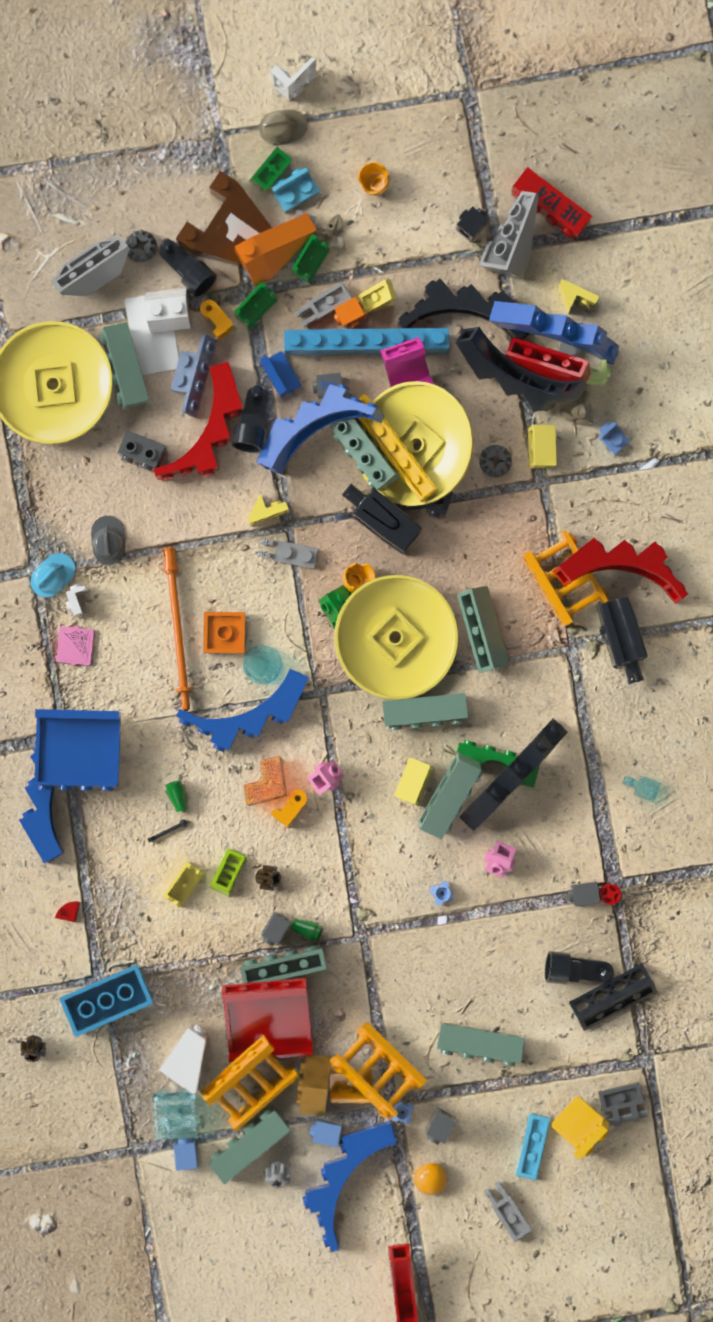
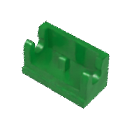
[249,146,293,192]
[292,234,330,284]
[234,282,278,330]

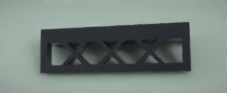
[569,963,657,1031]

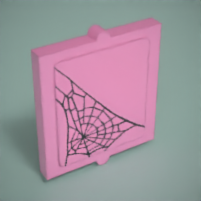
[56,626,94,666]

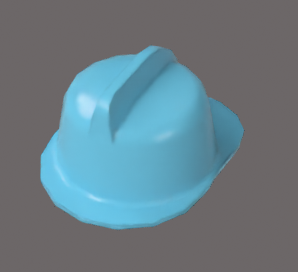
[30,553,75,598]

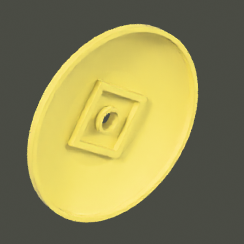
[0,321,113,444]
[363,381,473,506]
[334,575,458,700]

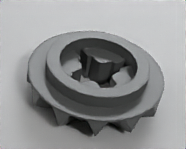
[125,229,157,263]
[479,445,512,477]

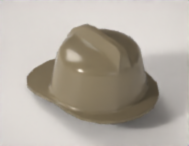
[259,110,307,144]

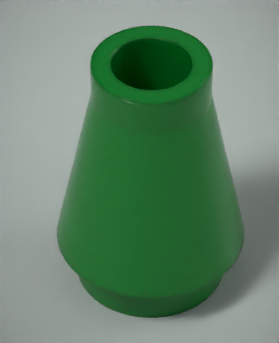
[165,780,188,812]
[290,918,323,942]

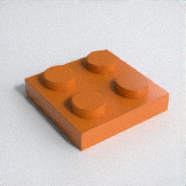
[203,612,246,654]

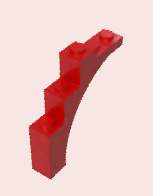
[154,361,243,481]
[552,537,688,604]
[388,1243,418,1322]

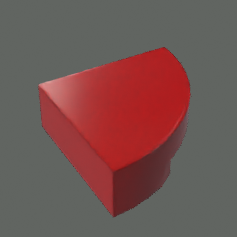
[55,901,80,922]

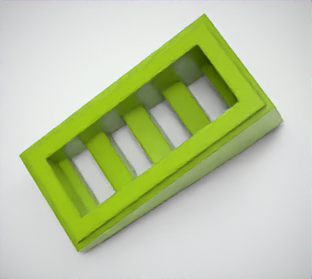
[210,848,247,897]

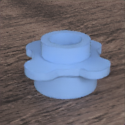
[430,881,454,906]
[392,1101,414,1124]

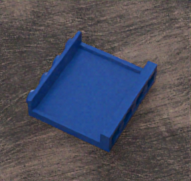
[32,709,121,791]

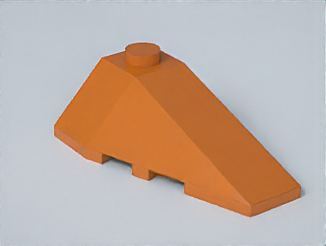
[235,213,317,288]

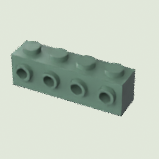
[99,322,149,410]
[330,418,401,491]
[457,586,510,673]
[382,693,468,731]
[418,752,482,839]
[240,945,327,983]
[437,1022,525,1066]
[208,1109,291,1185]

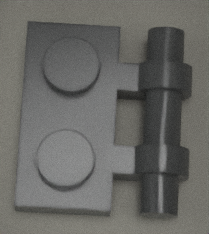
[598,1082,647,1127]

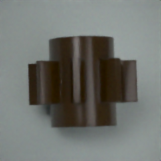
[255,865,281,891]
[20,1036,46,1062]

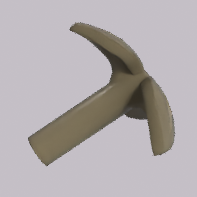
[314,214,345,249]
[560,390,594,425]

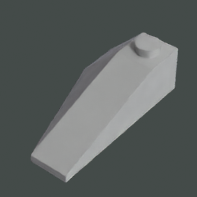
[479,191,539,279]

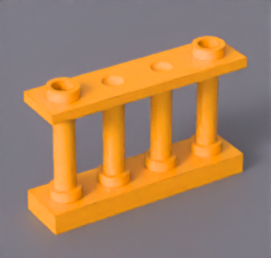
[522,530,609,627]
[329,1021,427,1120]
[200,1035,299,1132]

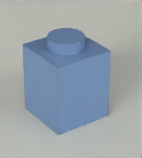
[310,1119,342,1147]
[174,1137,199,1171]

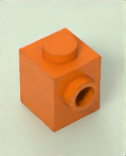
[334,297,368,329]

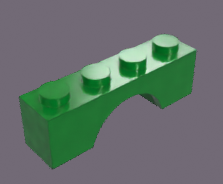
[456,740,540,788]

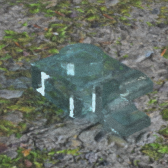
[622,776,661,802]

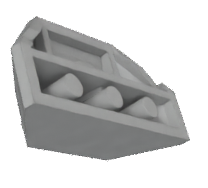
[52,235,129,297]

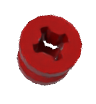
[599,884,621,905]

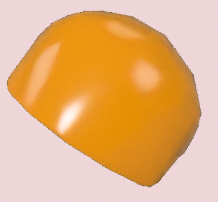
[358,162,390,196]
[342,563,376,593]
[413,1162,448,1195]

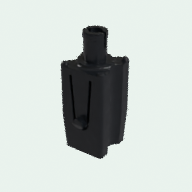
[342,484,422,555]
[597,596,648,685]

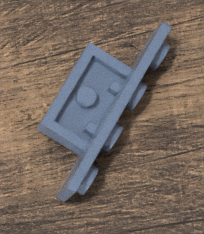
[171,334,217,418]

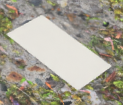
[124,296,179,375]

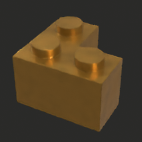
[296,1054,331,1116]

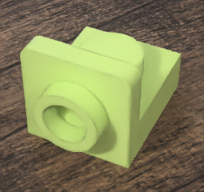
[587,360,610,384]

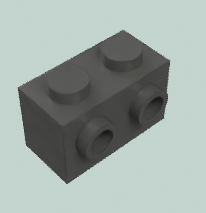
[117,430,167,472]

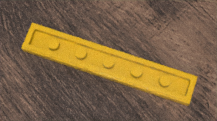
[358,394,438,502]

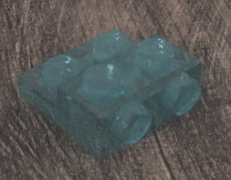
[152,1088,198,1140]

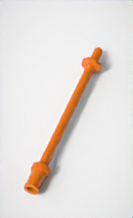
[162,547,193,711]

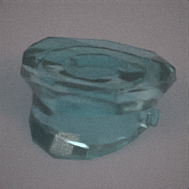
[243,644,283,684]

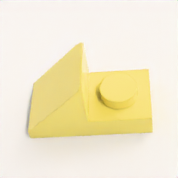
[358,279,397,314]
[559,279,599,313]
[248,494,289,526]

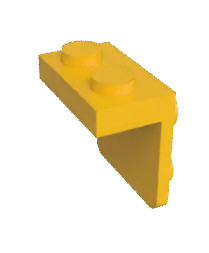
[552,1096,609,1160]

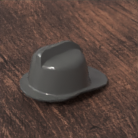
[91,515,125,565]

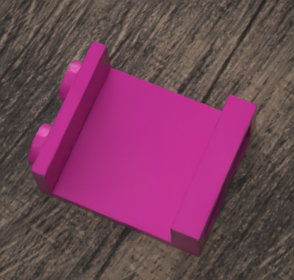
[380,337,434,387]

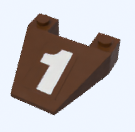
[176,171,273,267]

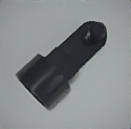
[159,238,217,297]
[231,386,267,453]
[545,951,614,985]

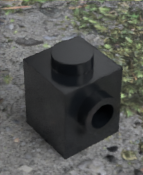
[456,206,488,242]
[425,491,453,519]

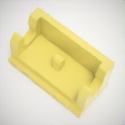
[528,425,557,469]
[394,758,434,806]
[163,862,205,908]

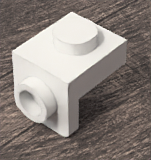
[66,584,89,617]

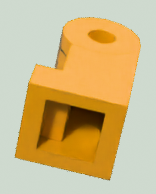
[200,300,235,341]
[271,789,307,827]

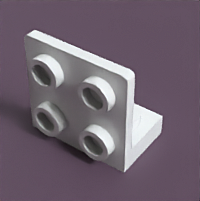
[270,56,317,101]

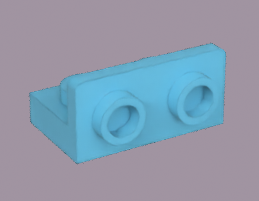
[272,167,320,214]

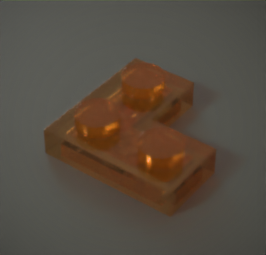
[243,755,287,806]

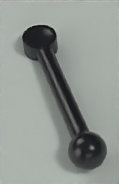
[147,819,188,843]

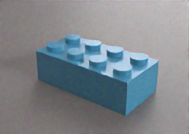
[59,963,155,1037]

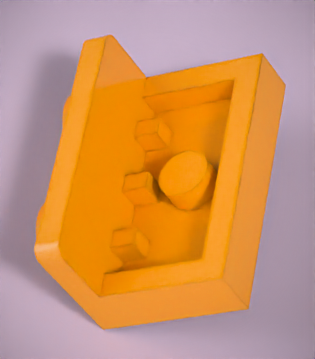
[330,1069,372,1104]

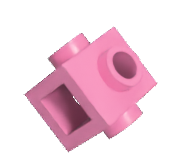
[307,759,345,795]
[484,841,516,878]

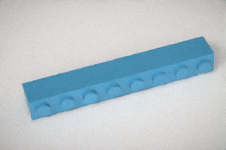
[284,328,449,356]

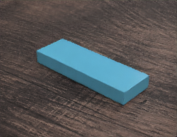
[516,1113,551,1181]

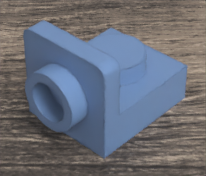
[598,421,630,456]

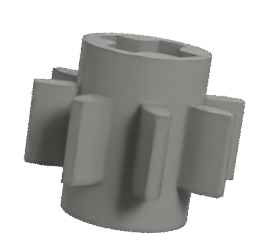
[265,1162,291,1189]

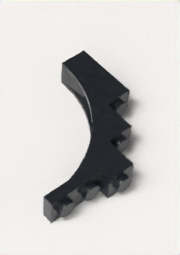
[398,278,531,340]
[455,326,588,412]
[459,718,568,831]

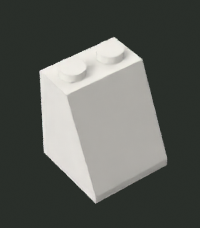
[144,288,191,333]
[159,1024,208,1095]

